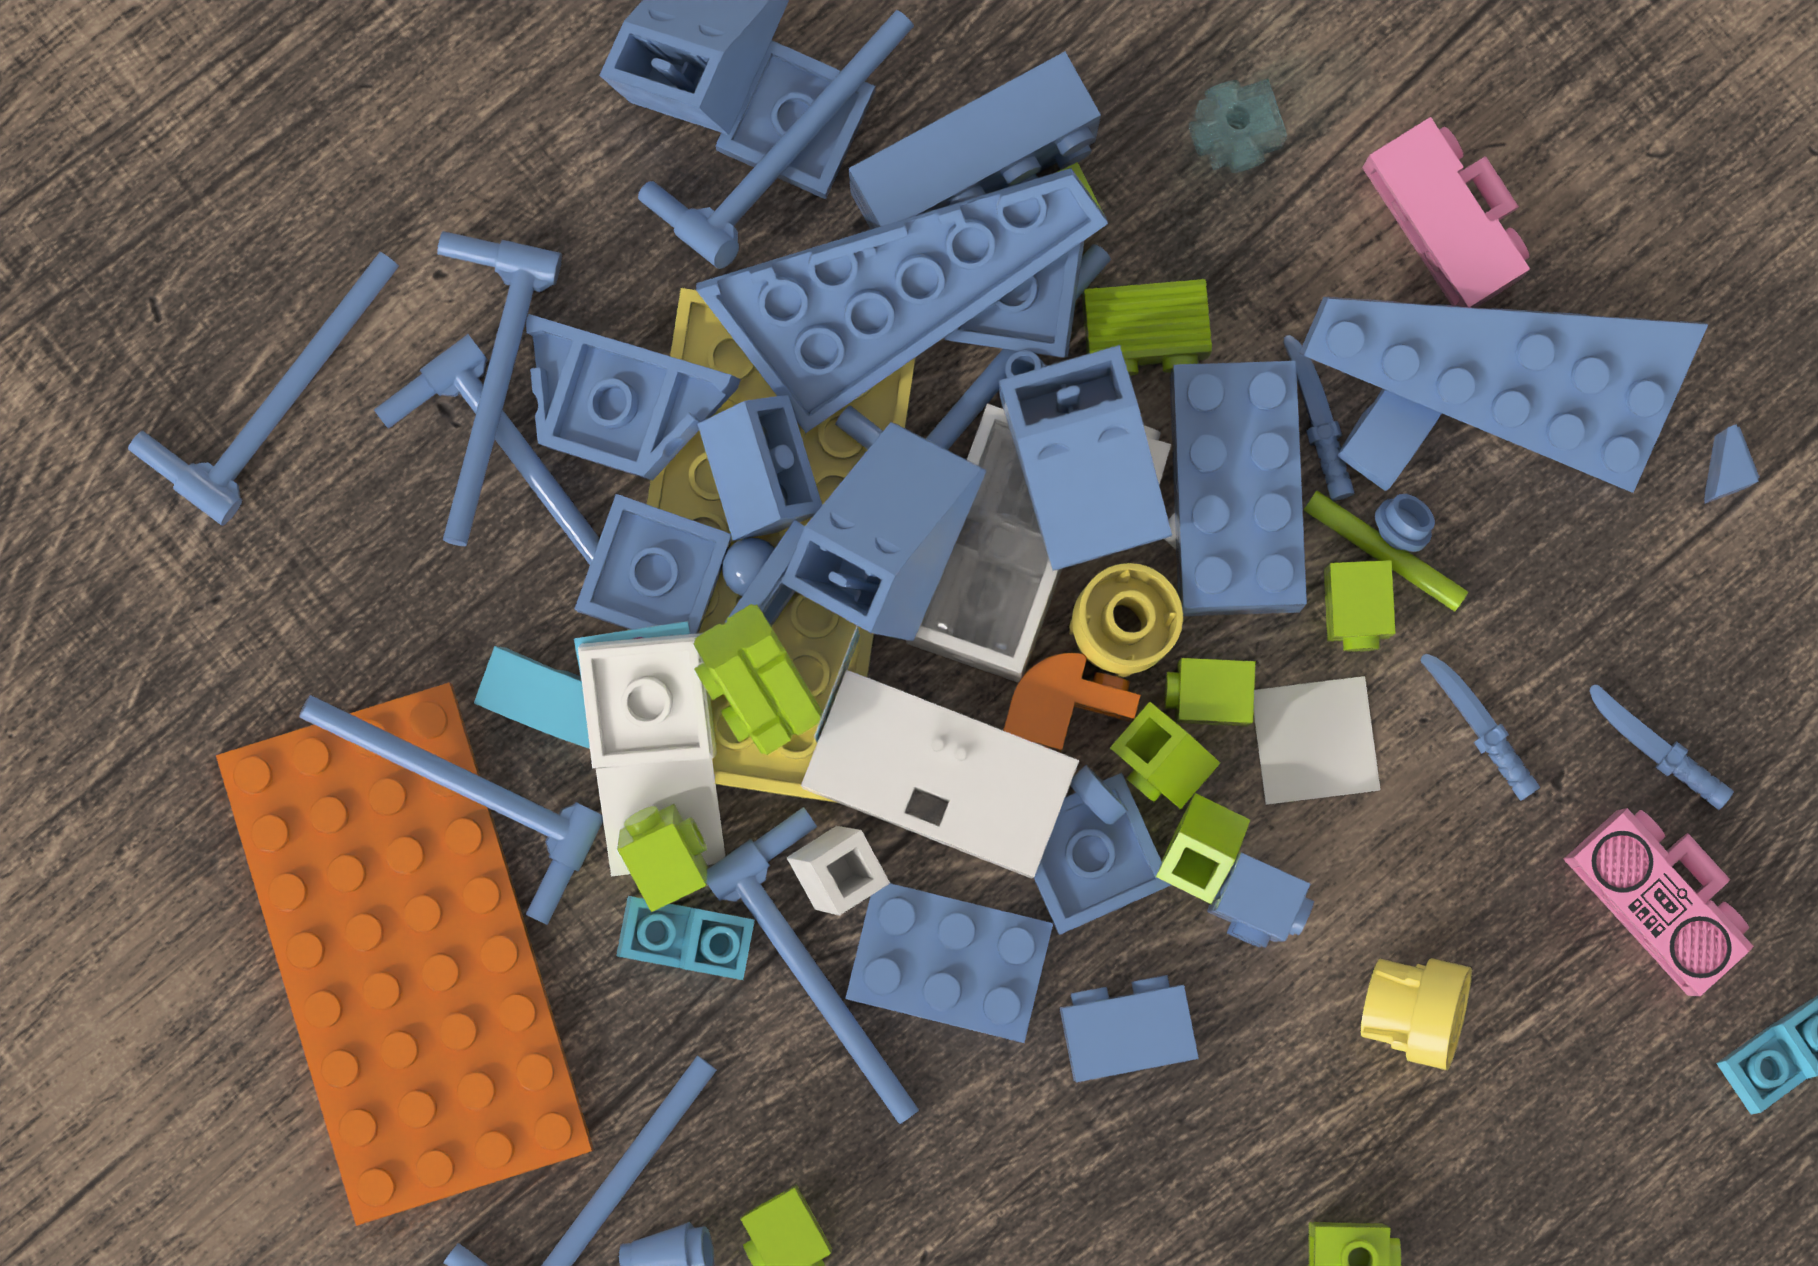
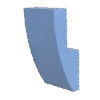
[1337,388,1442,491]

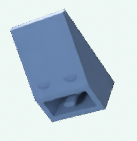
[599,0,789,135]
[999,345,1172,571]
[781,422,987,641]

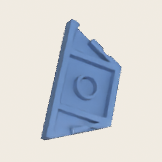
[525,314,740,481]

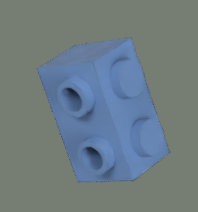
[698,395,822,541]
[1207,853,1314,948]
[1060,975,1199,1082]

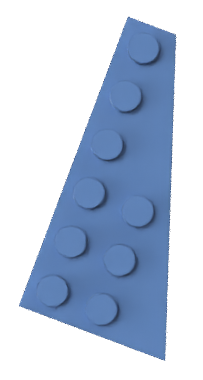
[696,168,1108,433]
[1299,297,1708,493]

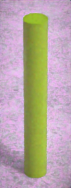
[1303,490,1468,612]

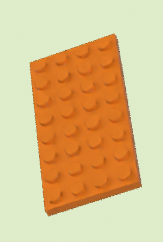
[216,682,594,1226]

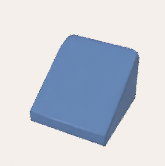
[1704,424,1760,503]

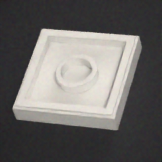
[578,633,717,768]

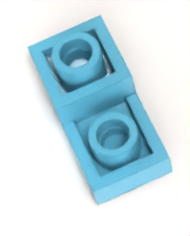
[474,646,590,749]
[616,896,755,980]
[1716,996,1818,1115]

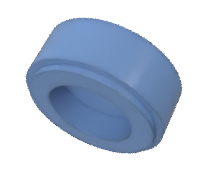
[1070,765,1128,825]

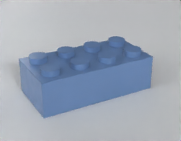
[849,52,1101,229]
[1170,361,1307,616]

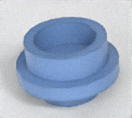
[1375,494,1435,552]

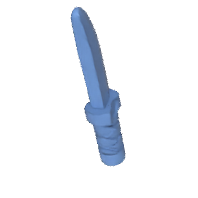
[1283,335,1355,501]
[1421,654,1540,801]
[1590,685,1734,810]

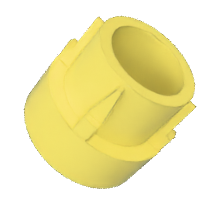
[1069,563,1183,677]
[1361,958,1472,1070]

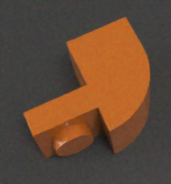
[1003,653,1141,753]

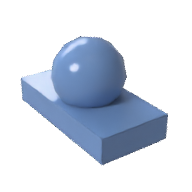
[722,520,805,627]

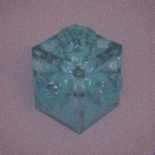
[1189,79,1288,173]

